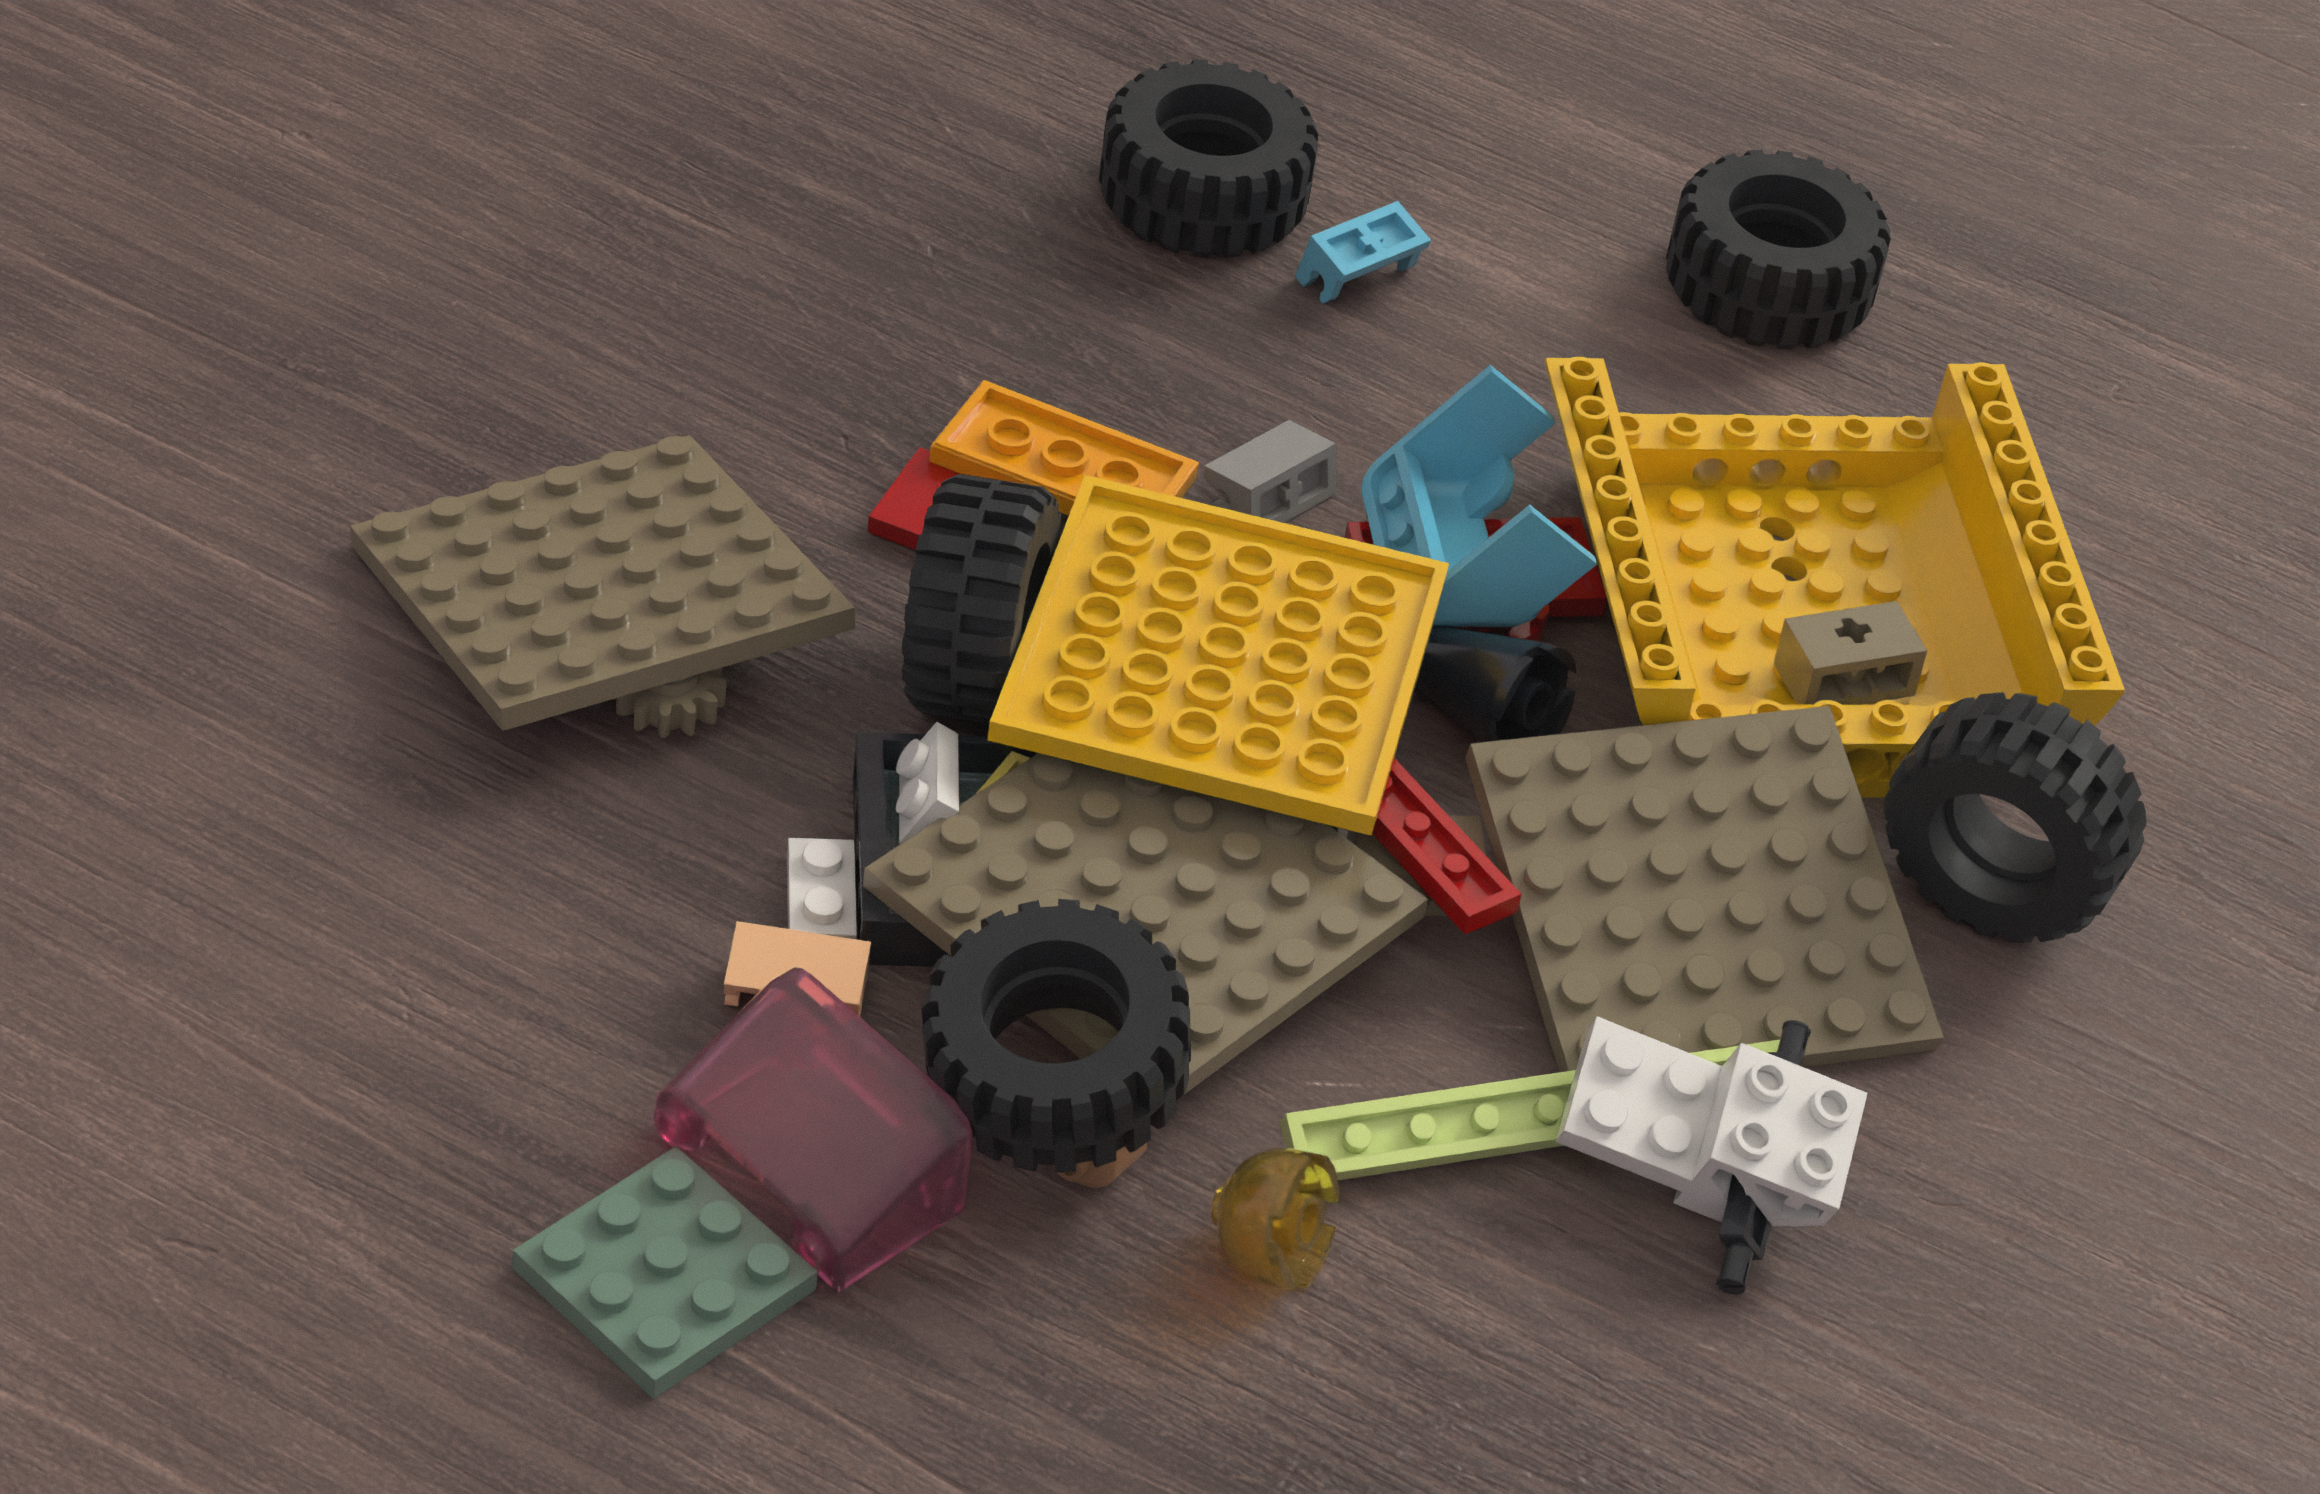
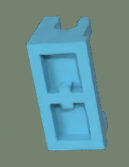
[1295,201,1431,303]

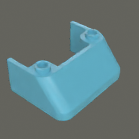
[1361,365,1597,627]

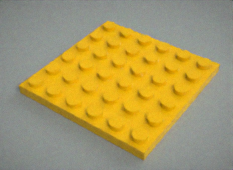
[987,475,1449,836]

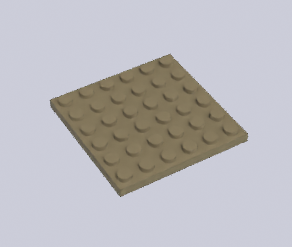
[350,435,855,731]
[1465,706,1944,1072]
[863,753,1428,1094]

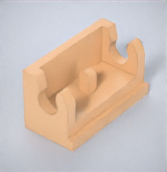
[724,921,871,1025]

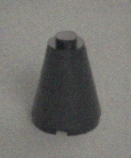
[1415,626,1577,742]

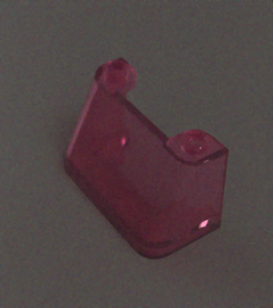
[654,967,973,1293]

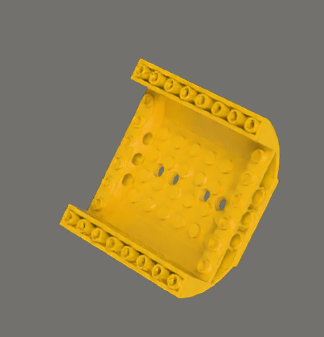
[1544,357,2125,798]

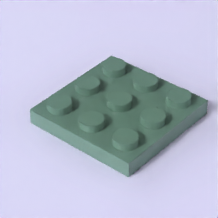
[512,1146,818,1399]

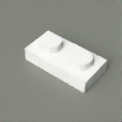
[896,722,959,844]
[787,838,857,939]

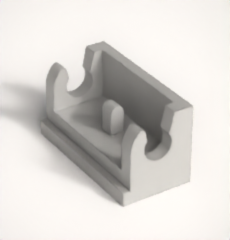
[1204,420,1336,523]

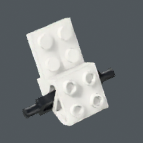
[1556,1016,1868,1295]

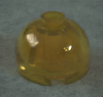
[1211,1148,1339,1291]

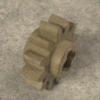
[616,668,727,738]

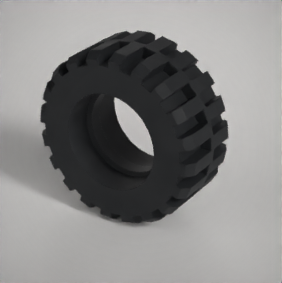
[1099,60,1319,258]
[1666,150,1891,349]
[902,474,1061,724]
[1883,692,2146,943]
[921,899,1191,1173]

